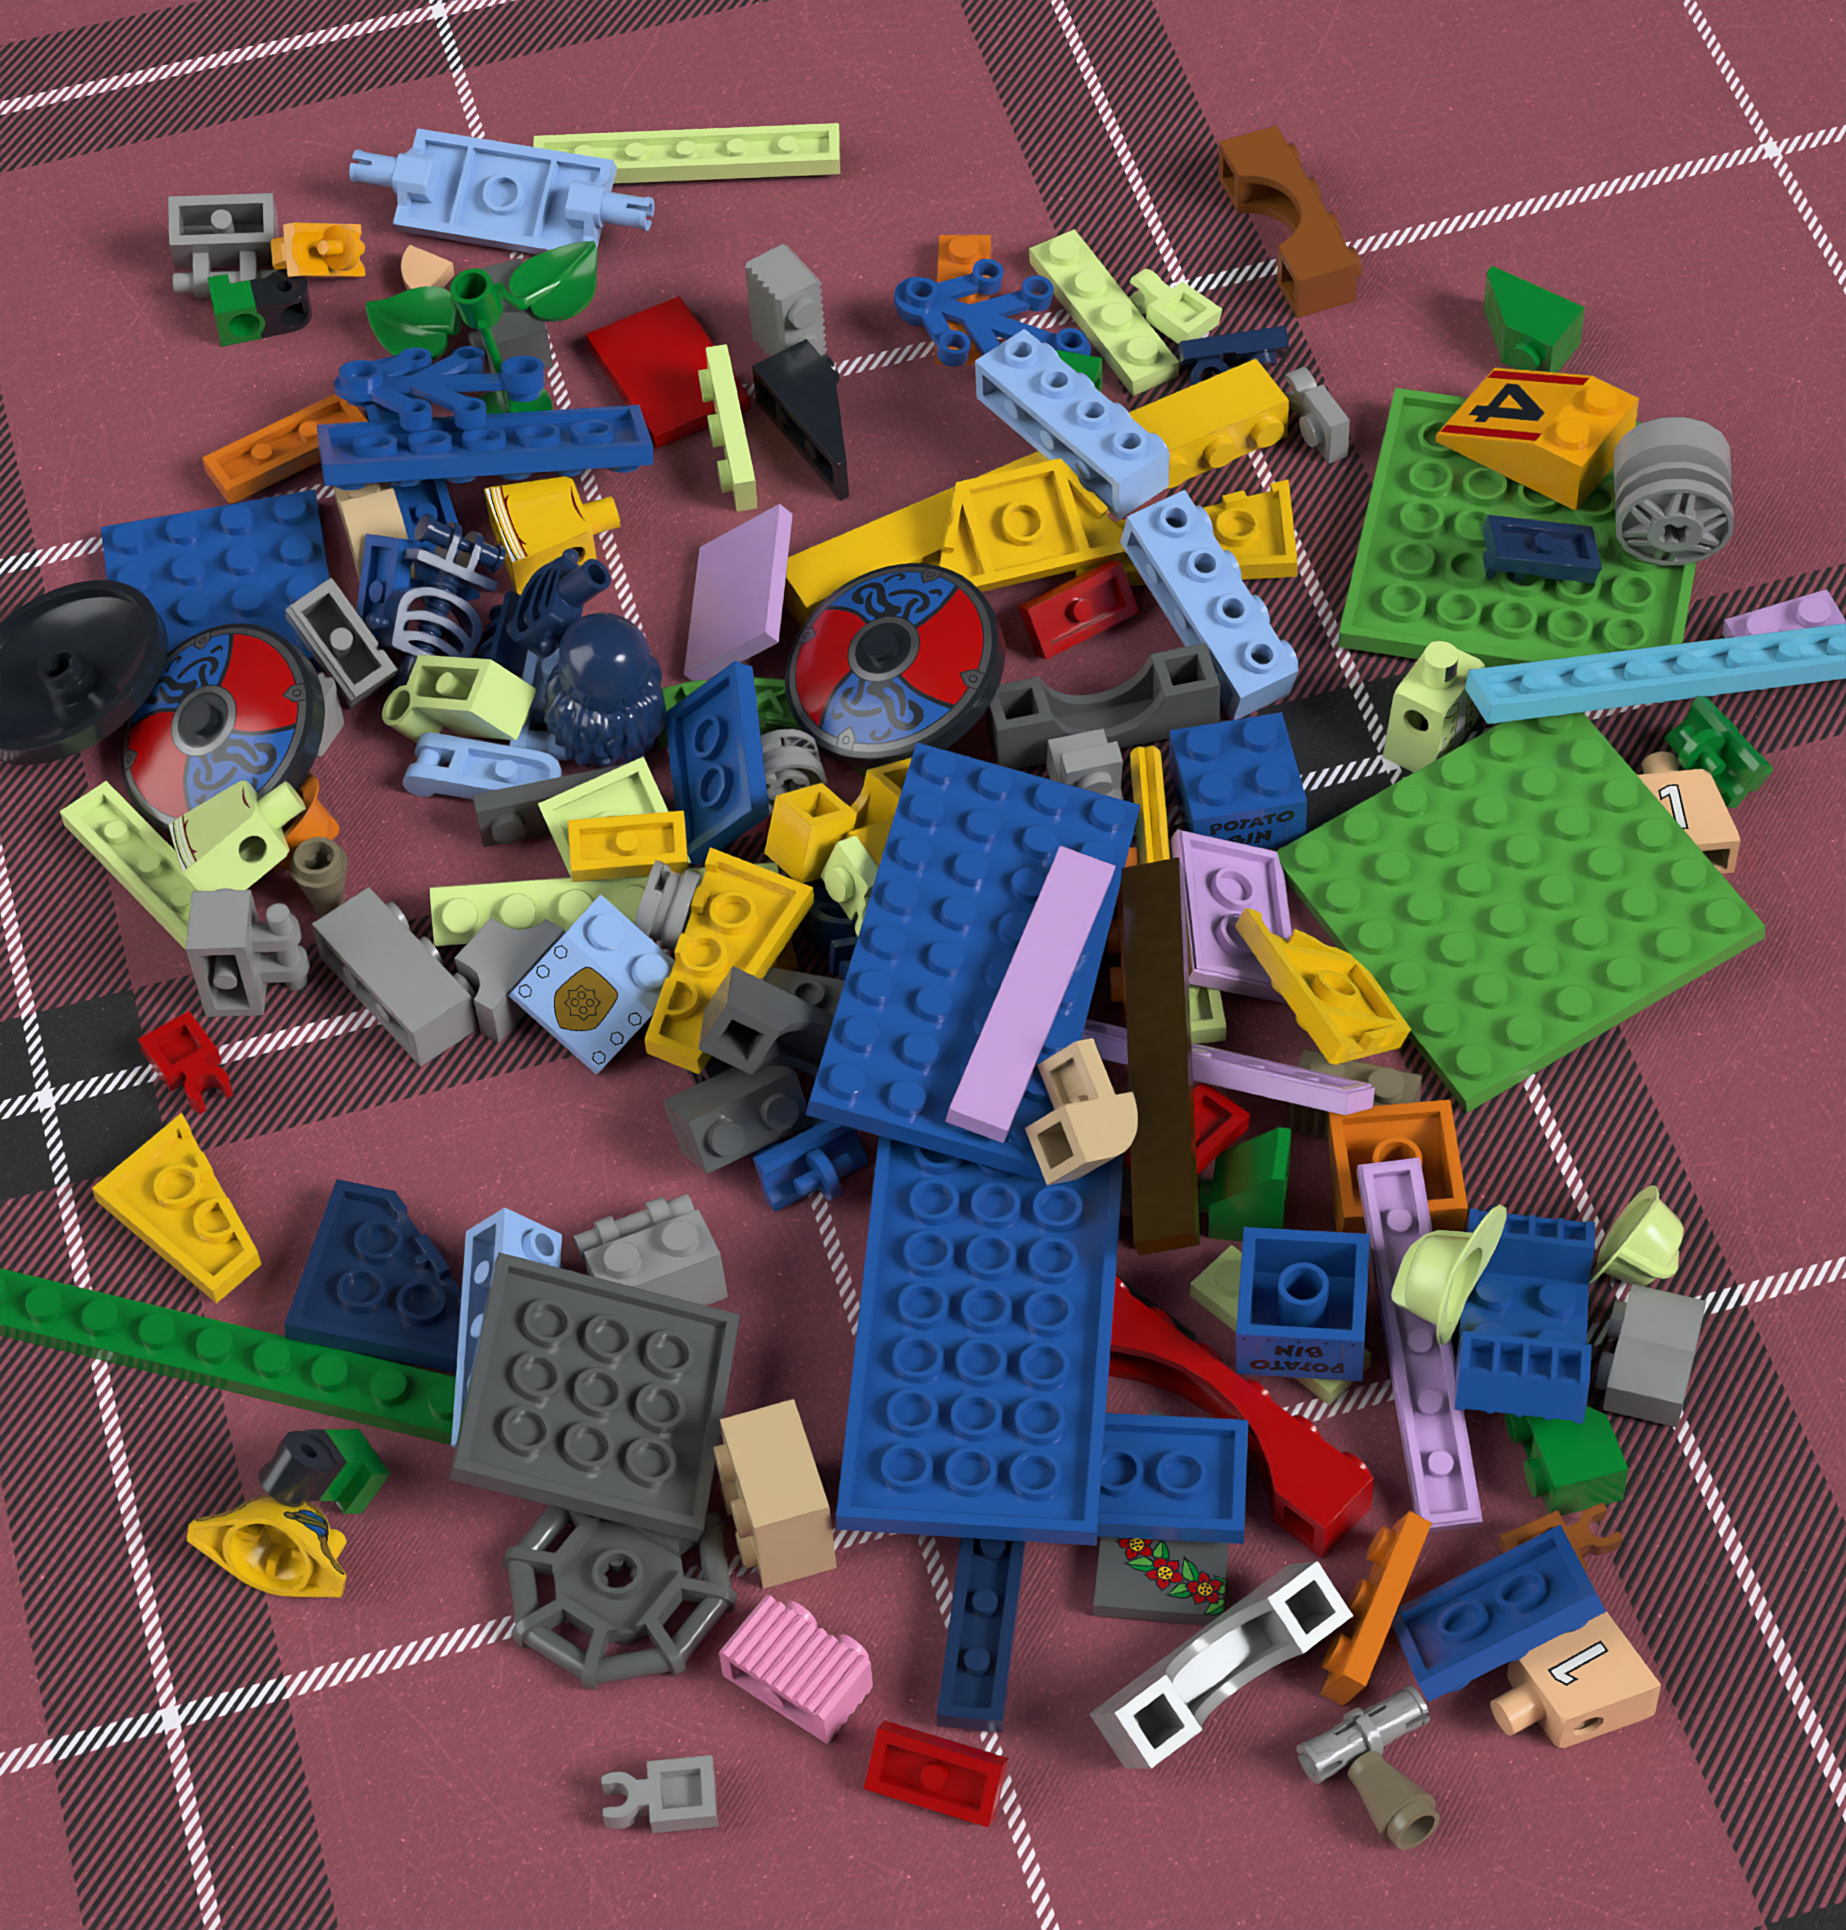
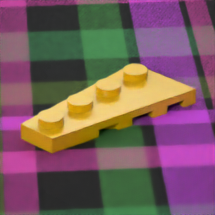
[1075,479,1298,586]
[645,847,814,1074]

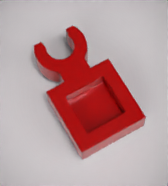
[138,1011,233,1114]

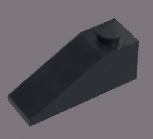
[752,339,849,501]

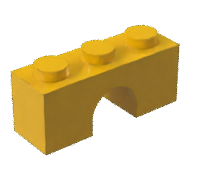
[764,758,911,883]

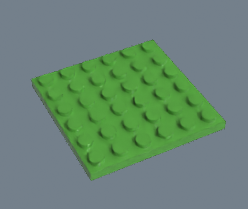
[1338,388,1697,668]
[1276,712,1765,1113]

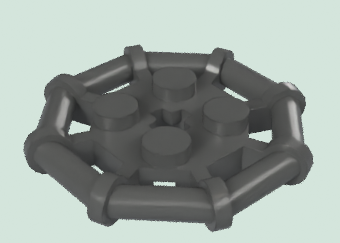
[502,1505,738,1690]

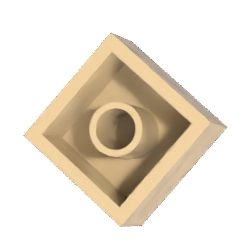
[713,1399,837,1589]

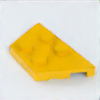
[939,458,1129,592]
[1235,907,1411,1065]

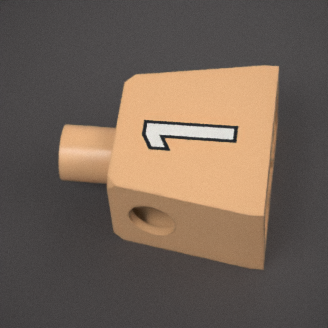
[1637,752,1740,874]
[1490,1611,1661,1748]

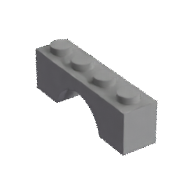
[1089,1561,1353,1769]

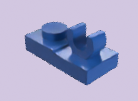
[356,534,426,650]

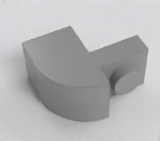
[1046,728,1124,800]

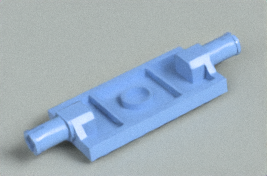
[349,128,655,255]

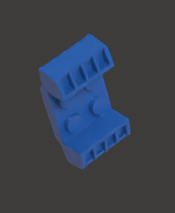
[1454,1208,1595,1424]

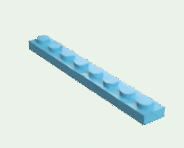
[1465,624,1846,724]

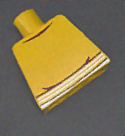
[484,476,621,595]

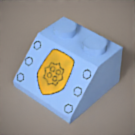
[508,894,675,1075]

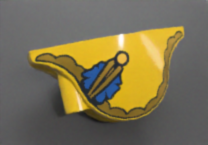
[186,1494,347,1597]

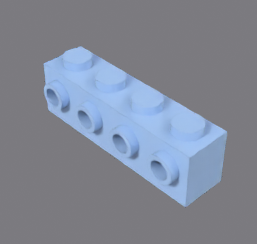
[975,329,1170,520]
[1120,490,1299,720]
[451,1208,562,1448]

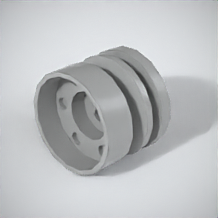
[1614,417,1734,566]

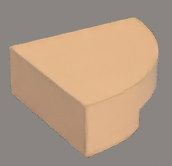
[401,245,455,290]

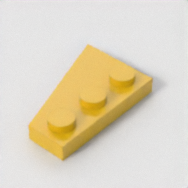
[92,1113,262,1304]

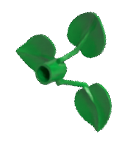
[366,241,598,414]

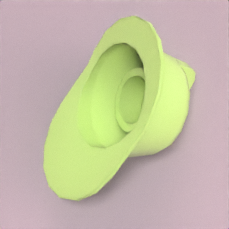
[1588,1186,1684,1286]
[1391,1204,1507,1345]

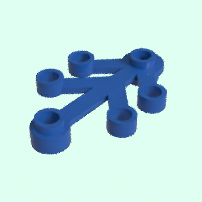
[893,259,1091,367]
[334,346,545,431]

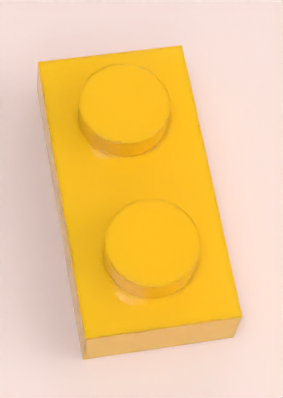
[568,811,689,882]

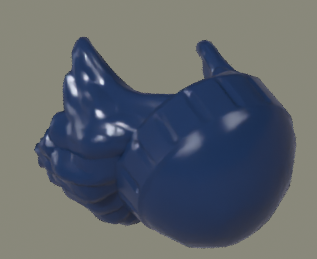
[543,612,666,769]

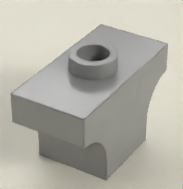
[455,918,565,1043]

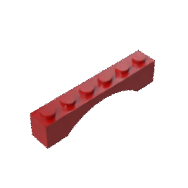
[1109,1276,1374,1559]

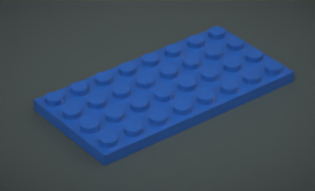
[806,742,1140,1182]
[836,1136,1125,1546]

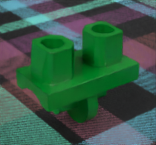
[1664,696,1773,808]

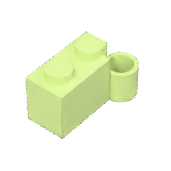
[382,655,537,743]

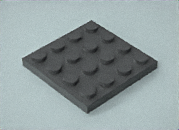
[449,1252,740,1542]

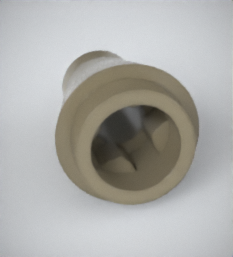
[290,837,348,917]
[1348,1751,1440,1850]

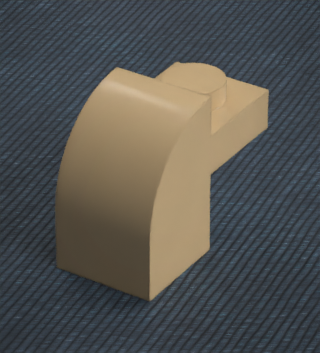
[333,482,417,581]
[1025,1038,1138,1186]

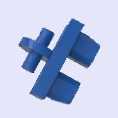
[753,1117,869,1212]

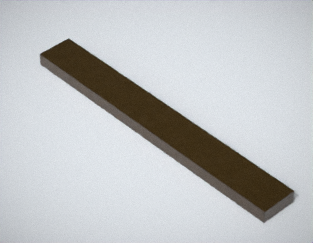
[1122,857,1200,1256]

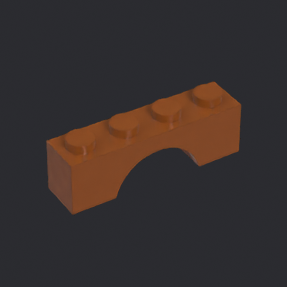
[1219,125,1362,318]

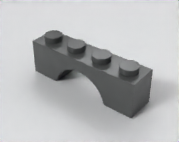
[986,643,1220,770]
[698,966,879,1136]

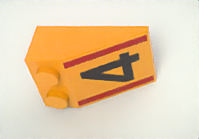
[1436,368,1639,511]

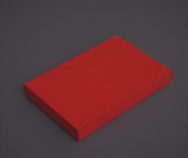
[585,295,751,449]

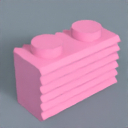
[719,1595,873,1744]

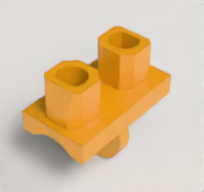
[271,223,365,278]

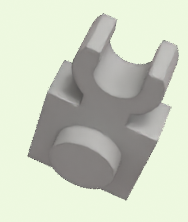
[1284,367,1350,464]
[601,1755,718,1833]

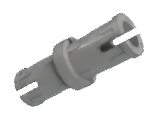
[1296,1685,1430,1784]

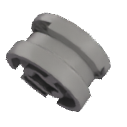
[761,729,827,815]
[634,860,701,952]

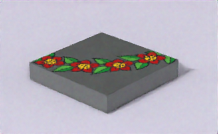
[1093,1537,1229,1626]

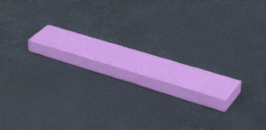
[945,846,1116,1143]
[1081,1019,1375,1115]
[1357,1157,1483,1533]

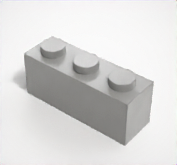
[312,887,478,1067]

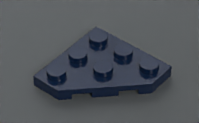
[284,1179,462,1373]

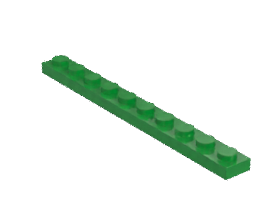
[0,1268,456,1445]

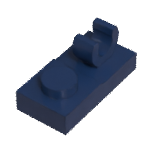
[1175,325,1289,387]
[1482,515,1602,583]

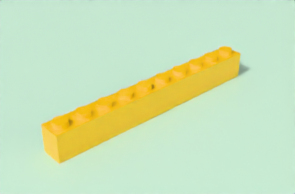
[783,359,1289,629]

